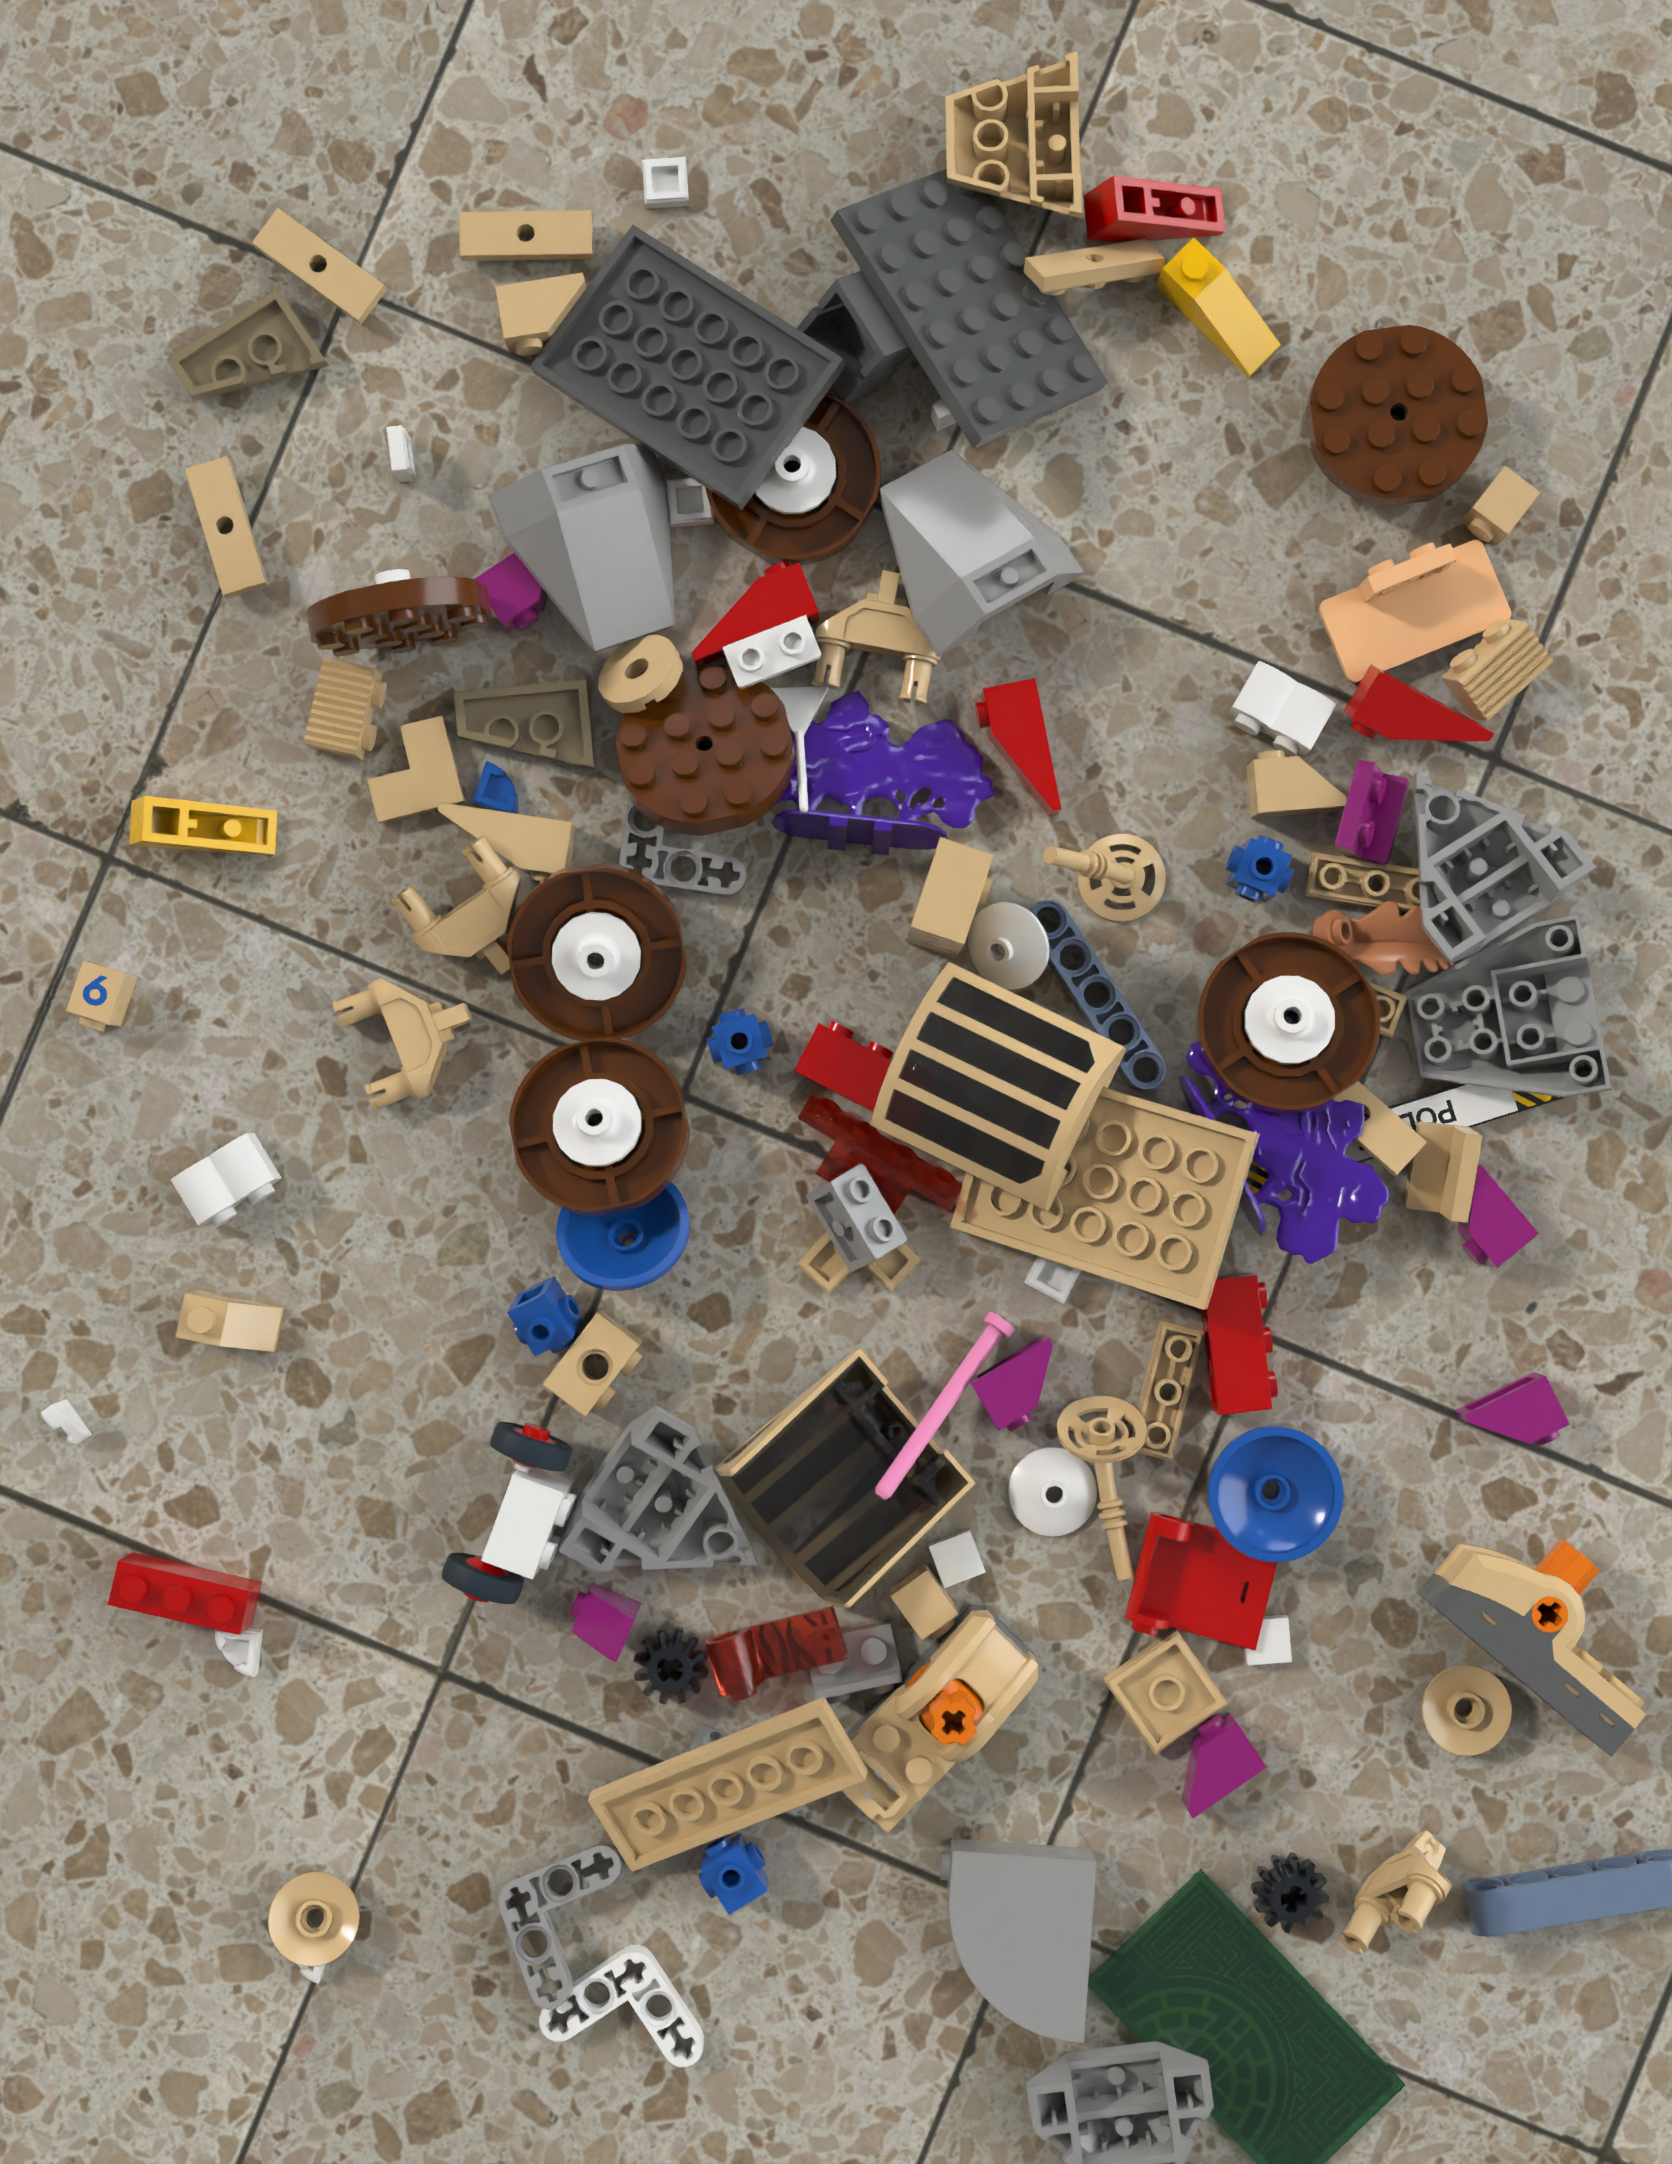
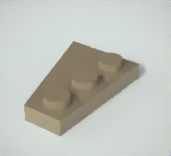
[167,287,329,401]
[454,679,596,770]

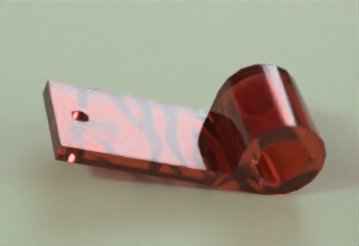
[705,1606,849,1701]

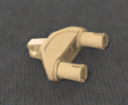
[811,570,941,705]
[390,835,521,975]
[333,977,473,1111]
[1340,1830,1453,1954]

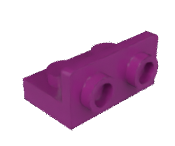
[1334,759,1410,865]

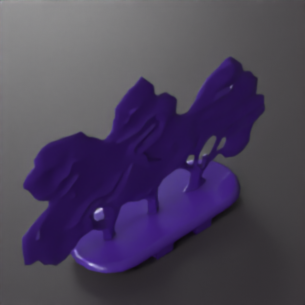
[771,690,995,855]
[1179,1041,1389,1264]

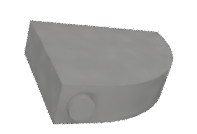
[940,1838,1097,2043]

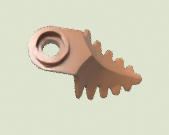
[1313,901,1457,976]

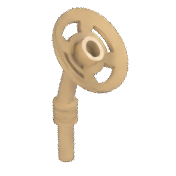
[1043,834,1166,922]
[1057,1396,1147,1581]

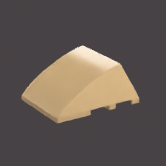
[945,51,1083,218]

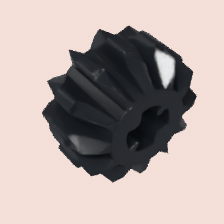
[633,1626,709,1704]
[1251,1852,1329,1934]

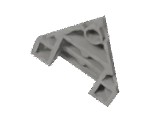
[1414,773,1596,963]
[558,1406,758,1572]
[1026,2041,1214,2164]

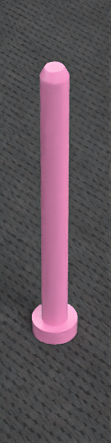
[875,1312,1015,1500]

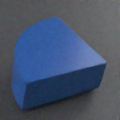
[472,761,518,814]

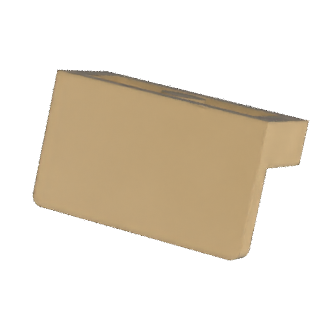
[1403,1121,1483,1223]

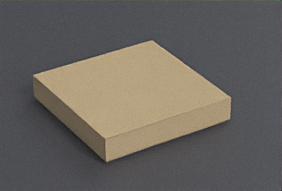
[1103,1628,1228,1755]

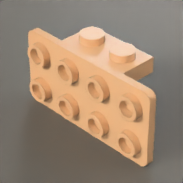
[1318,540,1511,683]

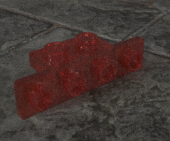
[798,1094,962,1215]

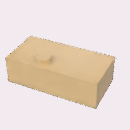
[906,837,994,958]

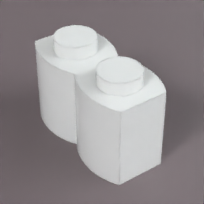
[1228,661,1336,756]
[171,1133,281,1228]

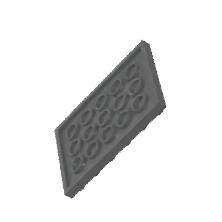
[830,169,1108,449]
[530,225,846,511]

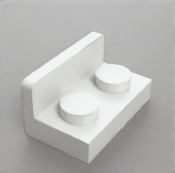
[722,615,821,689]

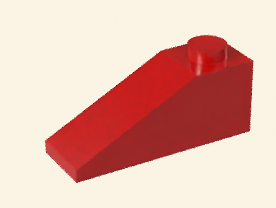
[1083,175,1226,243]
[691,561,819,669]
[1343,664,1494,742]
[975,678,1062,816]

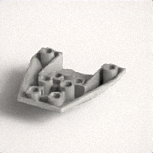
[488,444,675,653]
[878,450,1084,657]
[1406,914,1612,1098]

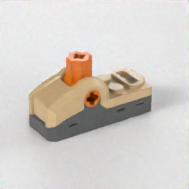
[1417,1538,1647,1757]
[841,1605,1038,1834]

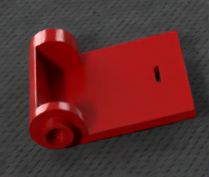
[1124,1512,1278,1651]

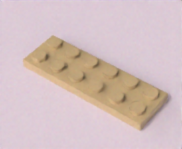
[587,1697,868,1872]

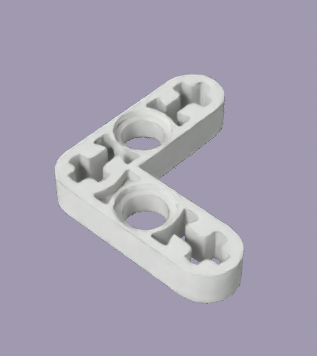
[539,1945,704,2067]

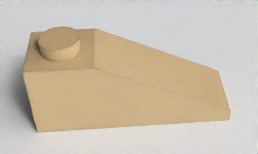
[438,802,576,883]

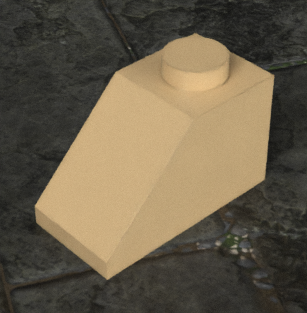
[495,272,587,356]
[1246,750,1347,819]
[175,1290,285,1352]

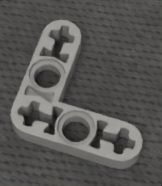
[619,798,747,897]
[498,1843,624,2010]

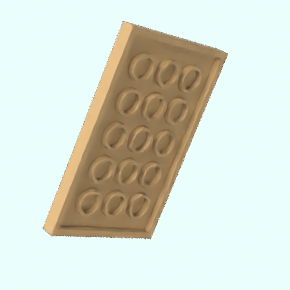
[950,1057,1260,1310]

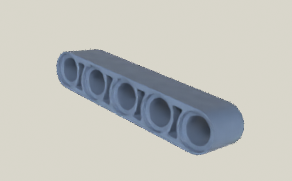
[1030,900,1166,1090]
[1464,1849,1672,1937]

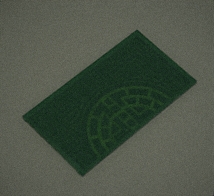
[1088,1869,1405,2164]

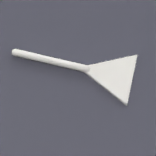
[771,686,828,813]

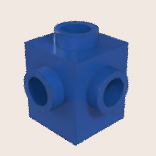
[1225,835,1294,903]
[707,1008,774,1076]
[507,1276,582,1356]
[699,1832,769,1915]

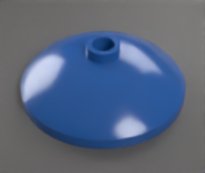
[556,1182,690,1291]
[1207,1426,1344,1562]

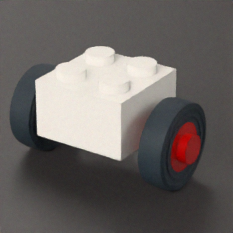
[442,1422,577,1604]

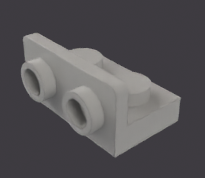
[806,1164,907,1273]
[803,1620,902,1704]

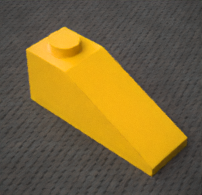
[1156,237,1281,378]
[129,796,278,855]

